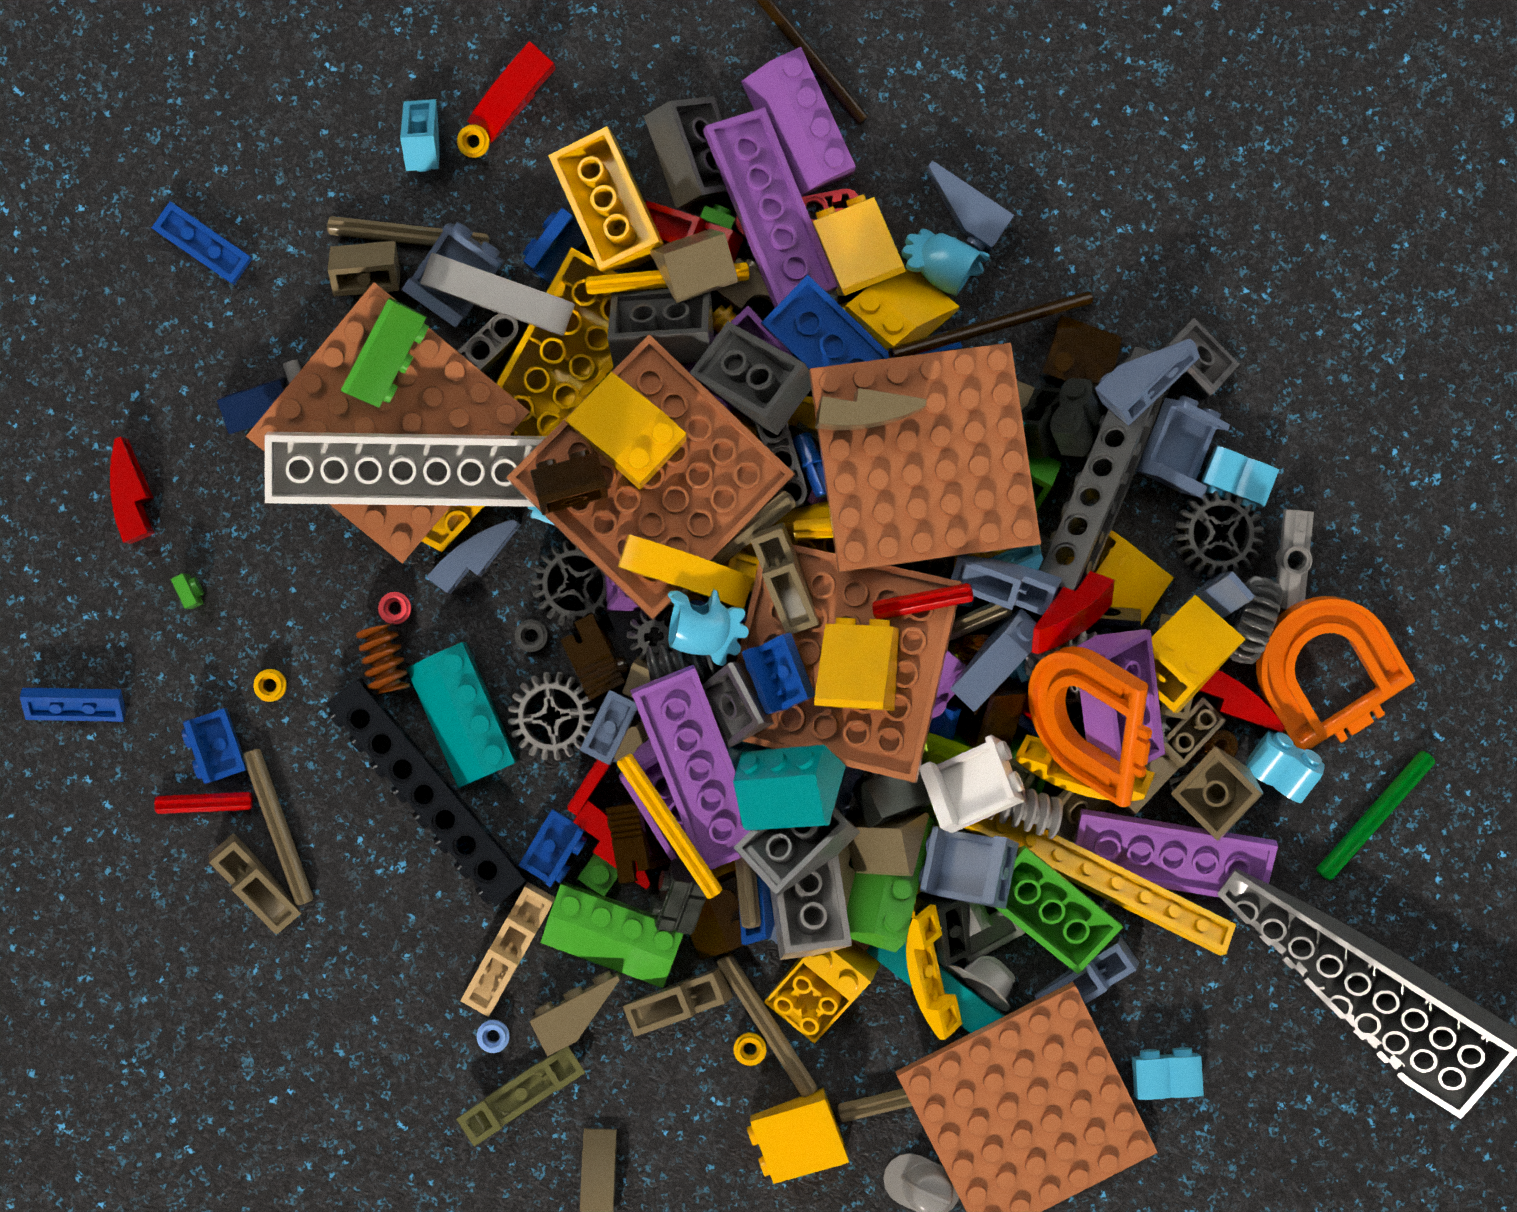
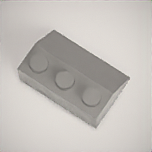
[770,855,852,960]

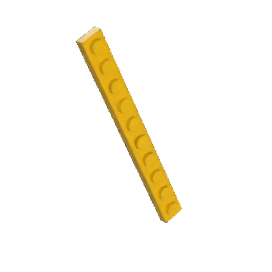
[934,812,1236,956]

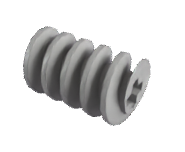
[987,789,1063,839]

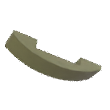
[456,1046,585,1147]

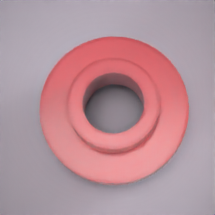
[378,592,412,624]

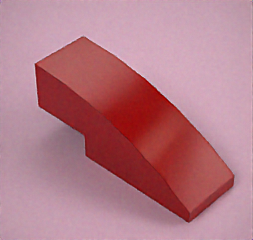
[467,41,556,144]
[645,201,744,263]
[110,436,155,544]
[1032,571,1115,654]
[1199,670,1285,733]
[573,799,652,890]

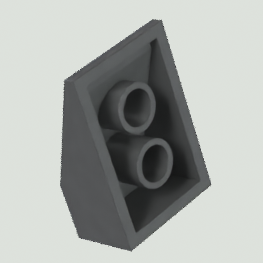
[690,321,811,435]
[733,805,860,896]

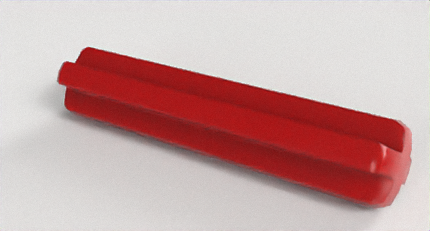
[872,583,974,619]
[154,792,253,814]

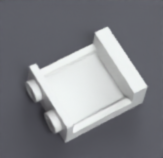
[920,735,1024,833]

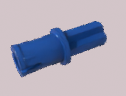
[792,432,827,498]

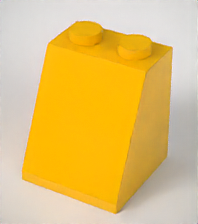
[812,194,906,296]
[814,618,899,711]
[746,1088,849,1184]

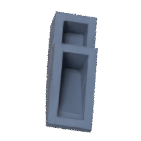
[427,519,521,594]
[951,555,1062,615]
[1035,936,1140,1004]

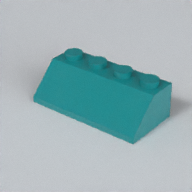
[406,642,519,788]

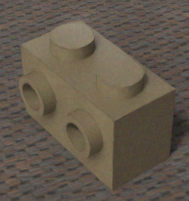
[328,241,401,297]

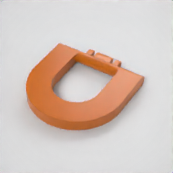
[1256,596,1415,750]
[1028,646,1152,807]

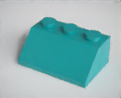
[733,745,846,831]

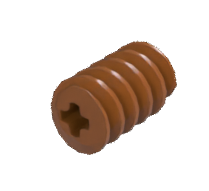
[356,623,410,695]

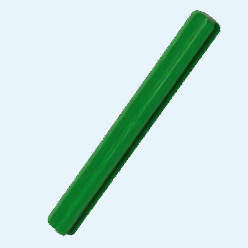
[1316,751,1435,881]

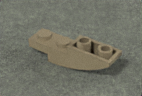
[1125,697,1226,815]

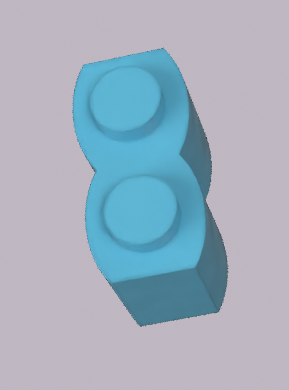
[1201,446,1279,511]
[1245,730,1325,803]
[1132,1047,1204,1100]

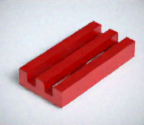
[567,759,614,816]

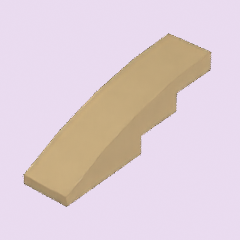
[461,882,555,1017]

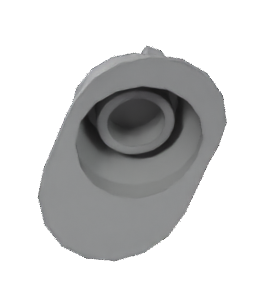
[943,956,1015,1011]
[883,1153,959,1212]

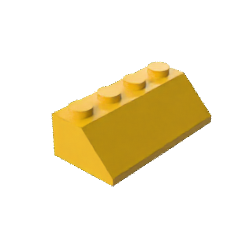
[548,126,664,272]

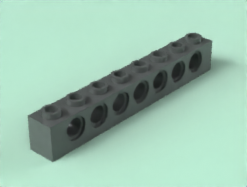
[1038,347,1172,595]

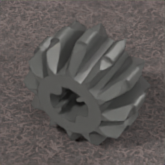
[627,610,673,660]

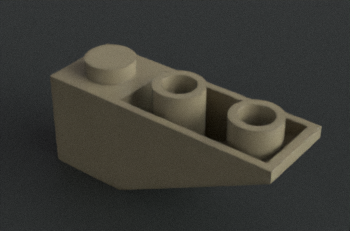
[529,970,621,1057]

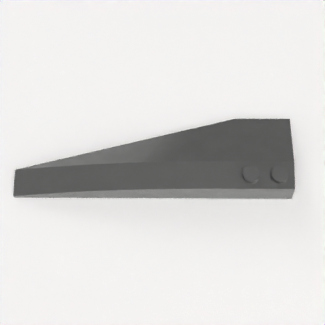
[1217,868,1517,1119]

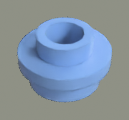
[477,1019,510,1053]

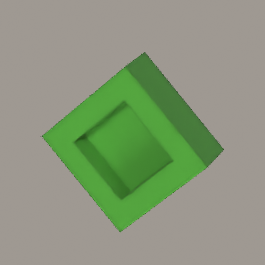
[700,204,736,230]
[171,573,204,609]
[577,853,618,897]

